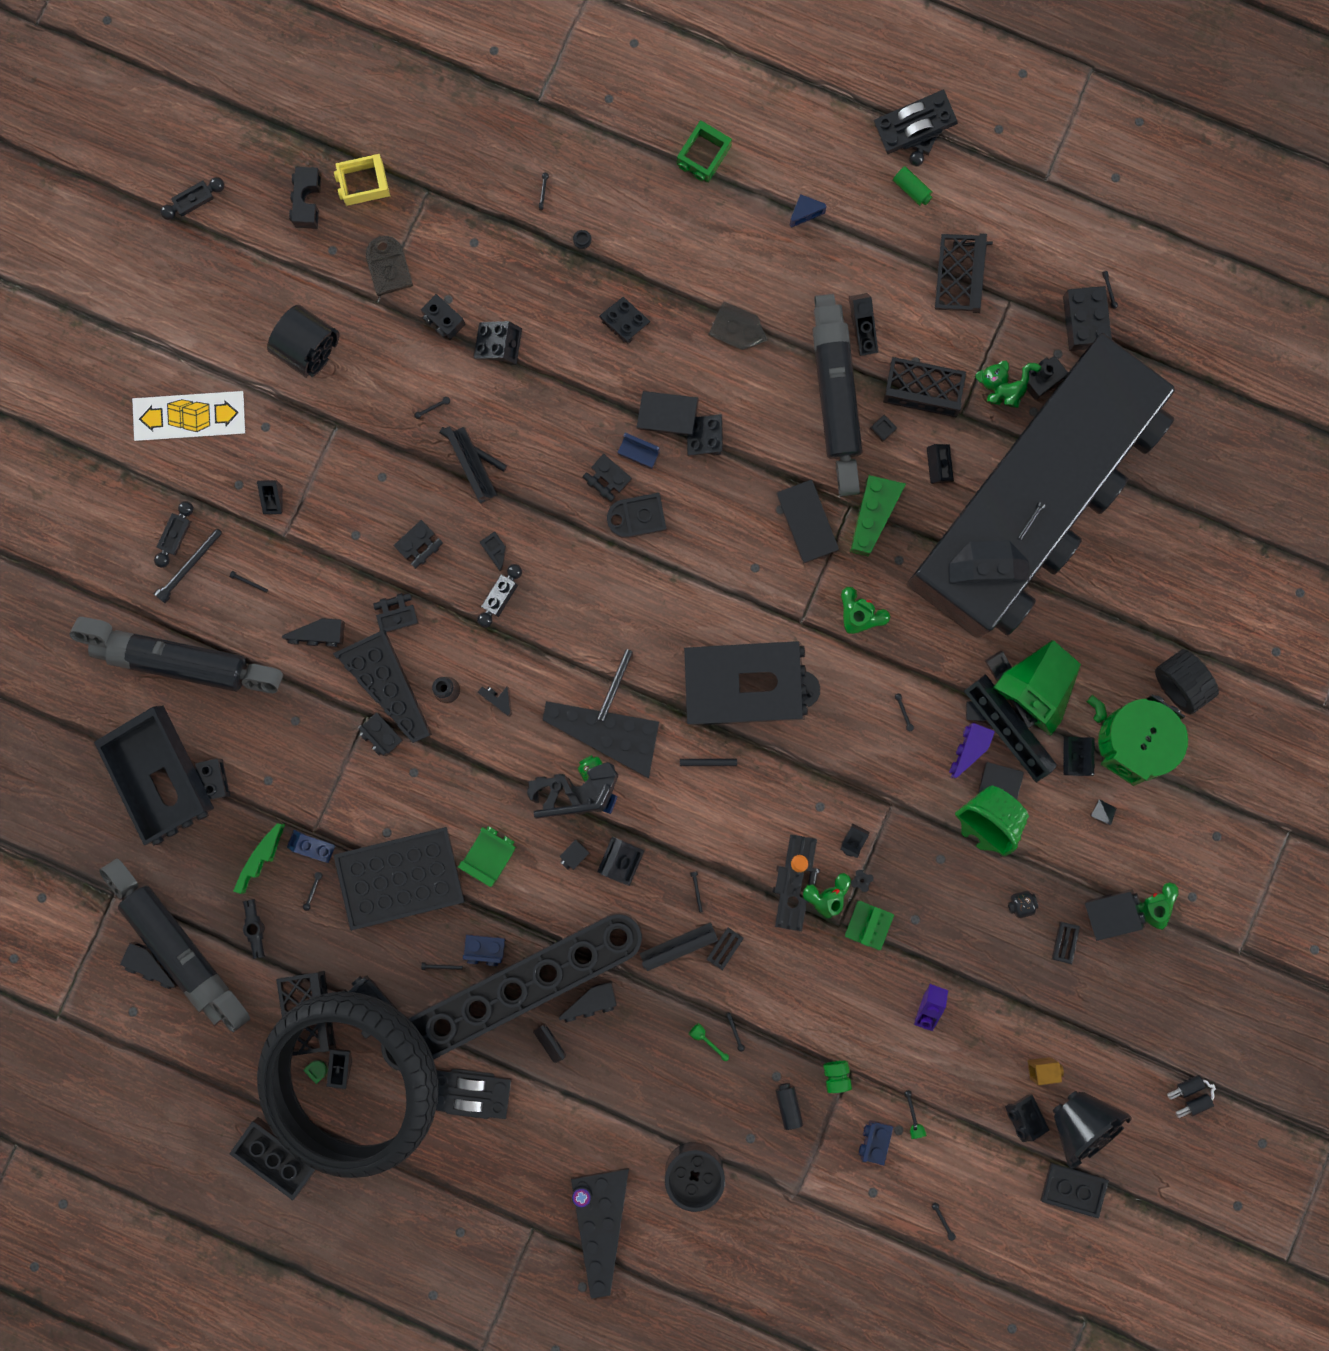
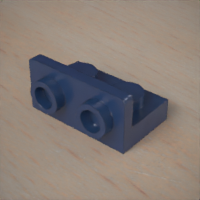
[463,935,505,966]
[858,1120,893,1166]

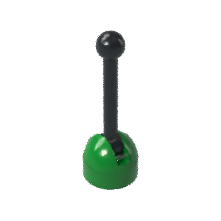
[904,1090,927,1139]

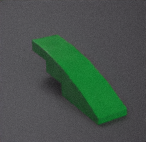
[233,823,285,894]

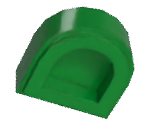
[303,1060,328,1084]

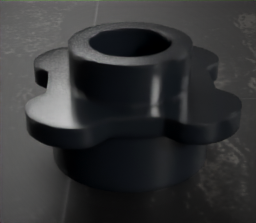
[851,870,873,892]

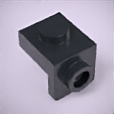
[840,823,870,858]

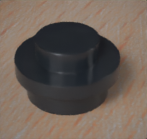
[573,230,592,249]

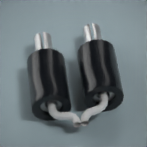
[1167,1075,1216,1118]

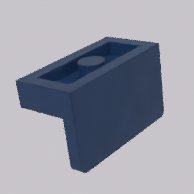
[618,433,660,469]

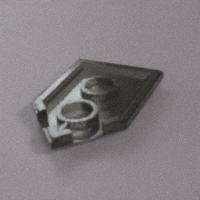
[708,301,767,350]

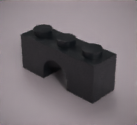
[289,167,322,229]

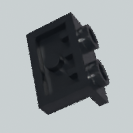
[358,712,403,756]
[1005,1094,1050,1142]

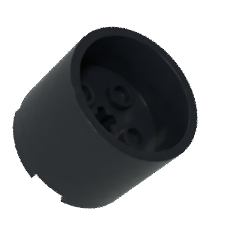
[267,305,340,378]
[665,1142,725,1212]

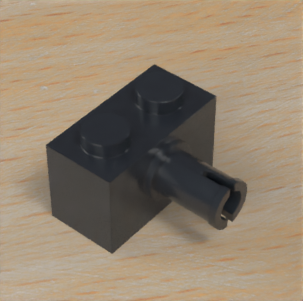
[1027,355,1068,400]

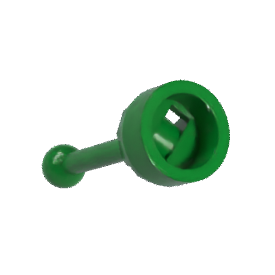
[688,1023,729,1061]

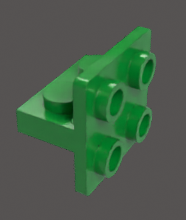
[845,901,894,950]

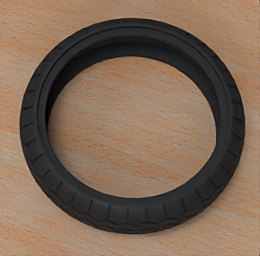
[257,992,438,1178]

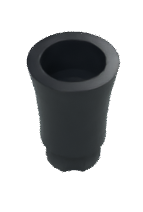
[432,677,460,703]

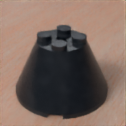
[1053,1091,1132,1169]

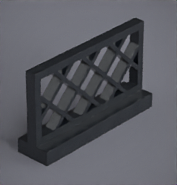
[935,233,987,313]
[883,357,966,418]
[445,426,498,504]
[639,922,719,971]
[276,971,336,1056]

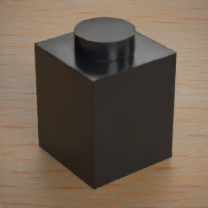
[559,839,590,870]

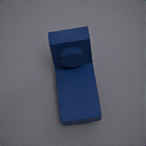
[287,830,335,863]

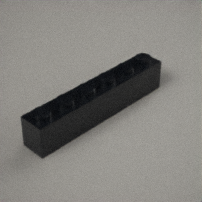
[964,674,1057,783]

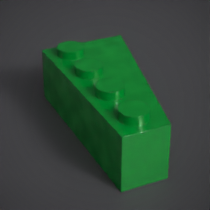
[850,475,906,557]

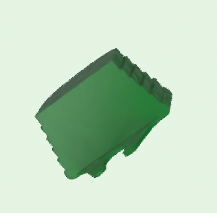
[955,786,1029,856]

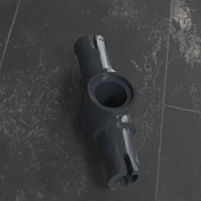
[242,899,265,959]

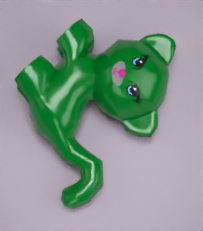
[976,360,1042,408]

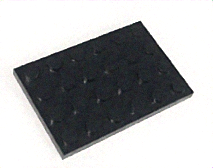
[333,827,465,931]

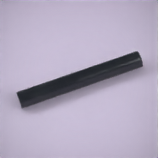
[680,758,737,766]

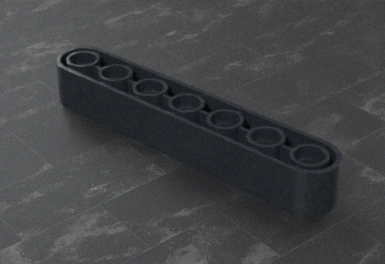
[381,912,642,1071]

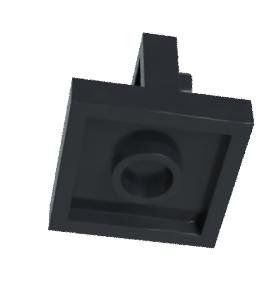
[597,836,645,886]

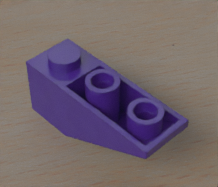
[950,723,995,779]

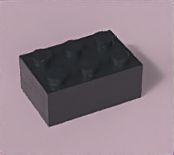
[1063,286,1112,351]

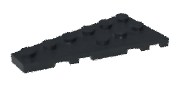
[333,630,432,743]
[543,701,659,778]
[571,1168,629,1299]

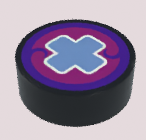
[572,1186,592,1208]

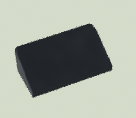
[927,444,954,484]
[533,1023,566,1063]

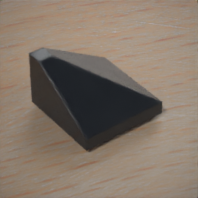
[1091,799,1117,825]

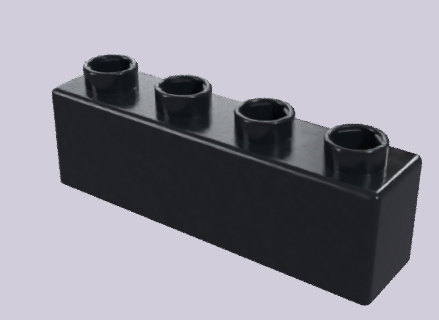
[906,333,1175,638]

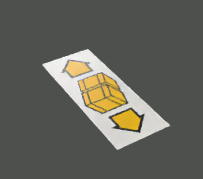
[132,391,245,441]

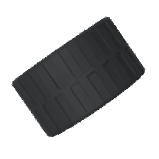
[1155,649,1219,714]

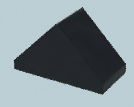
[257,480,283,514]
[326,1048,352,1089]

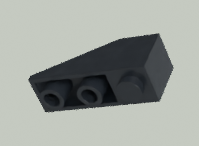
[849,293,879,356]
[282,618,345,647]
[120,942,178,989]
[559,981,617,1023]

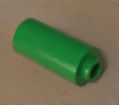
[892,166,933,206]

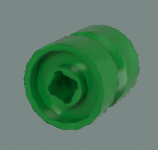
[823,1061,852,1093]

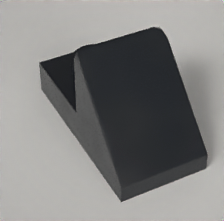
[478,686,512,717]

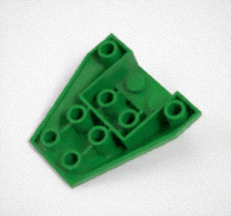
[993,640,1081,736]

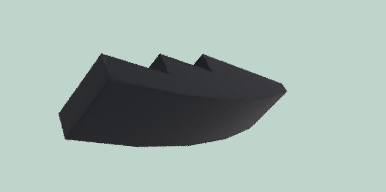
[985,650,1038,728]

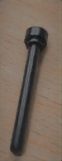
[153,529,222,603]

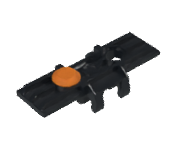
[772,834,820,932]

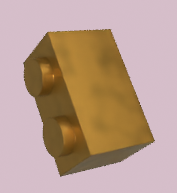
[1027,1057,1064,1085]

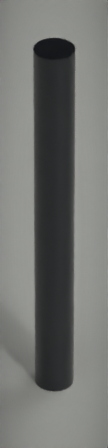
[439,427,507,472]
[597,649,633,722]

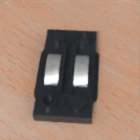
[874,89,958,155]
[436,1069,512,1119]

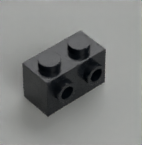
[421,294,465,340]
[195,758,230,801]

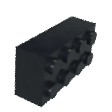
[229,1117,316,1201]

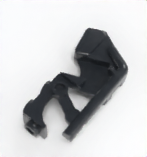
[527,762,618,819]

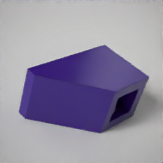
[914,984,948,1031]

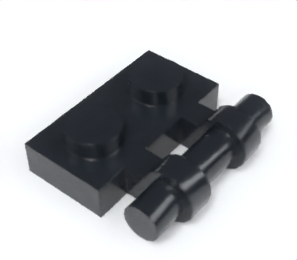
[582,453,632,502]
[393,520,443,569]
[373,593,419,633]

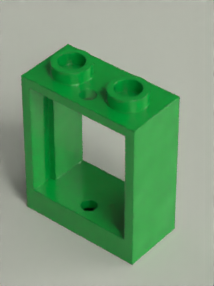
[677,120,732,183]

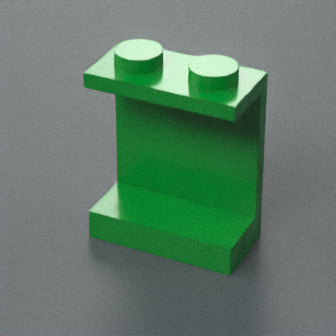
[458,826,517,887]

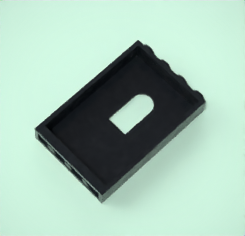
[684,641,808,725]
[94,705,214,846]

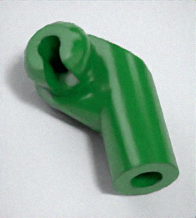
[1086,695,1107,723]

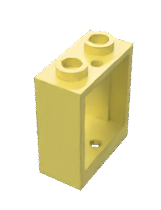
[334,154,390,206]

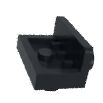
[1063,737,1095,776]

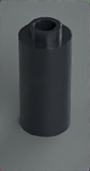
[775,1083,803,1130]

